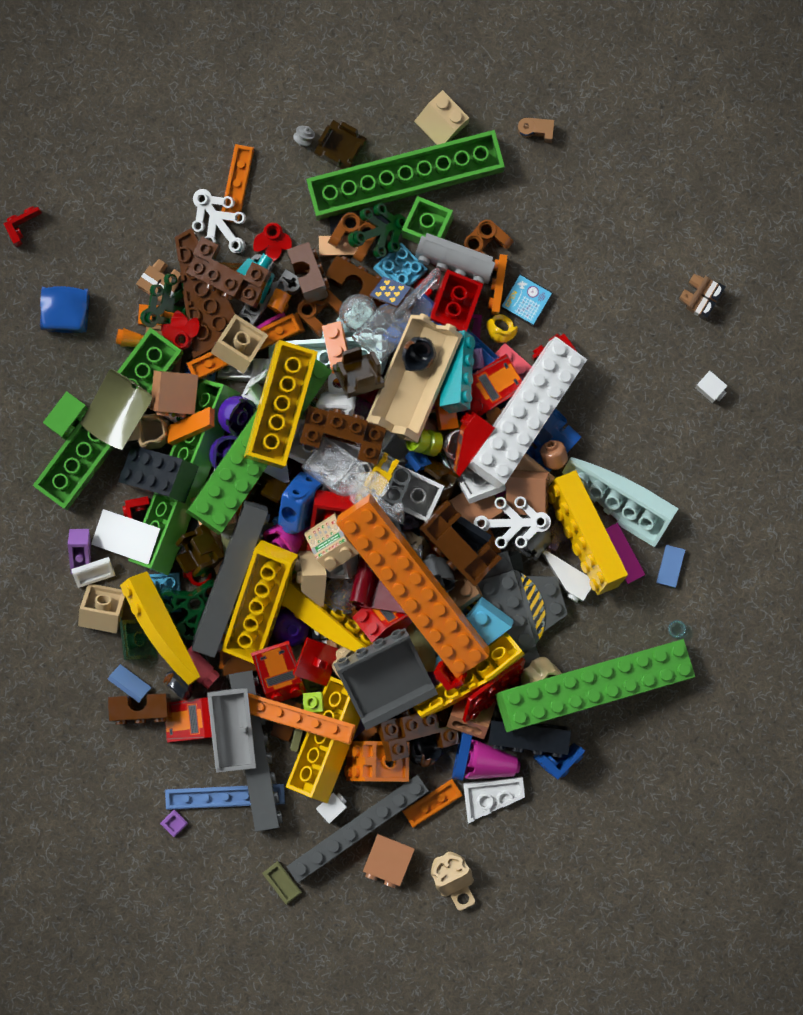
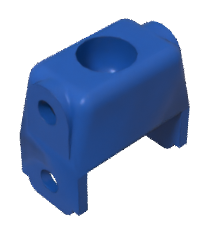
[40,286,90,333]
[278,472,323,534]

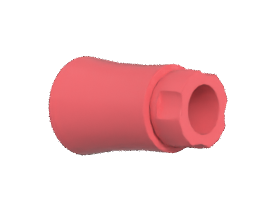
[187,646,220,689]

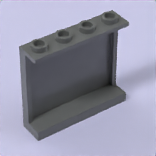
[333,628,438,730]

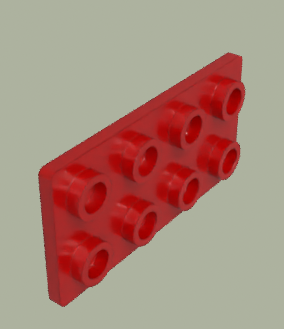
[462,657,525,723]

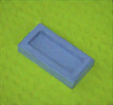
[656,545,685,588]
[108,664,152,703]

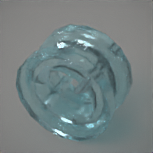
[668,620,686,638]

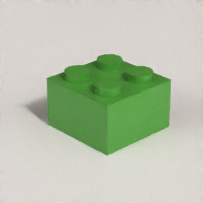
[402,196,454,244]
[43,391,88,441]

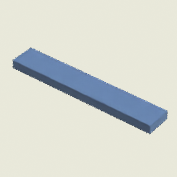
[165,784,285,809]

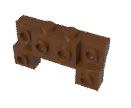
[186,237,272,309]
[299,406,386,466]
[419,500,502,587]
[376,707,460,761]

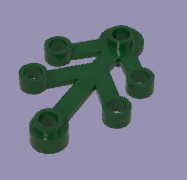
[348,203,406,258]
[140,274,187,328]

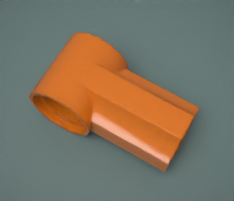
[267,288,291,314]

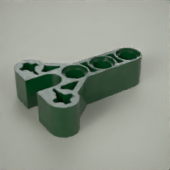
[159,575,217,640]

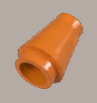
[116,328,144,347]

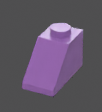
[68,529,91,574]

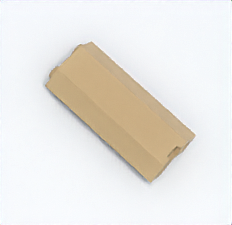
[366,313,463,443]

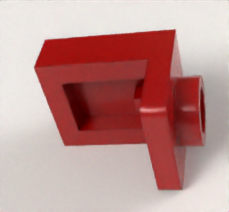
[434,660,468,691]

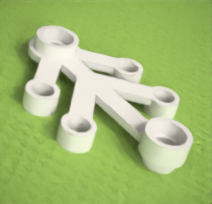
[192,189,246,253]
[474,496,551,549]

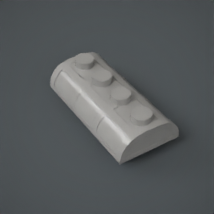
[415,233,495,285]
[207,688,256,773]

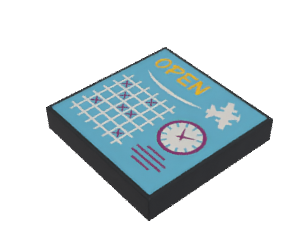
[500,274,553,327]

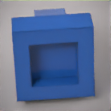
[404,451,431,472]

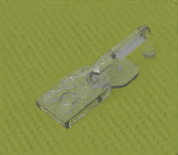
[352,268,441,362]
[302,438,405,524]

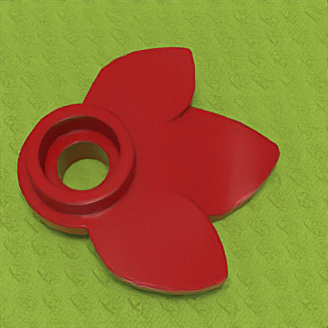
[253,223,292,262]
[161,310,200,350]

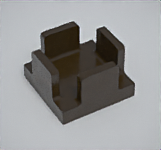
[314,120,367,169]
[333,347,385,399]
[413,456,460,506]
[248,472,288,523]
[175,524,225,578]

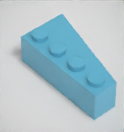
[436,597,513,666]

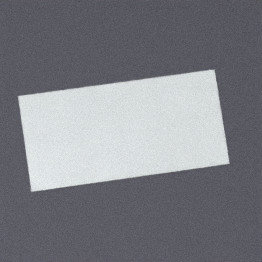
[91,509,160,564]

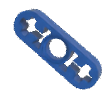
[452,732,472,780]

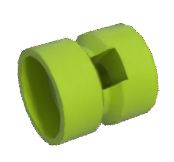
[406,428,443,457]

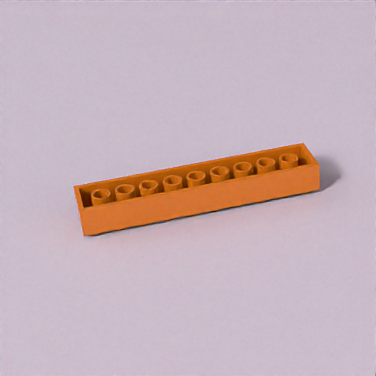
[336,494,490,678]

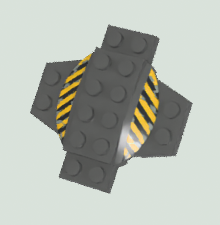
[462,550,568,669]

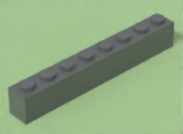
[192,499,270,657]
[229,670,283,832]
[286,775,428,883]

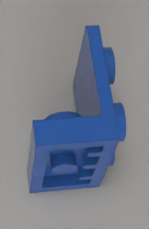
[533,743,585,779]

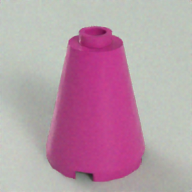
[263,524,310,554]
[465,740,520,779]

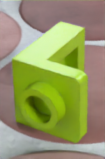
[303,692,324,713]

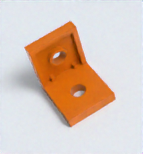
[344,741,409,782]

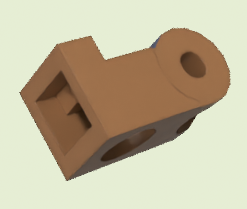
[518,118,554,143]

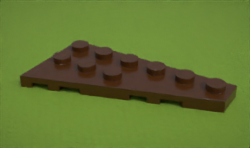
[175,228,237,359]

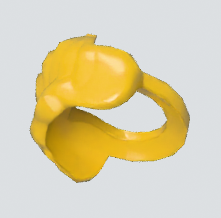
[486,314,518,343]

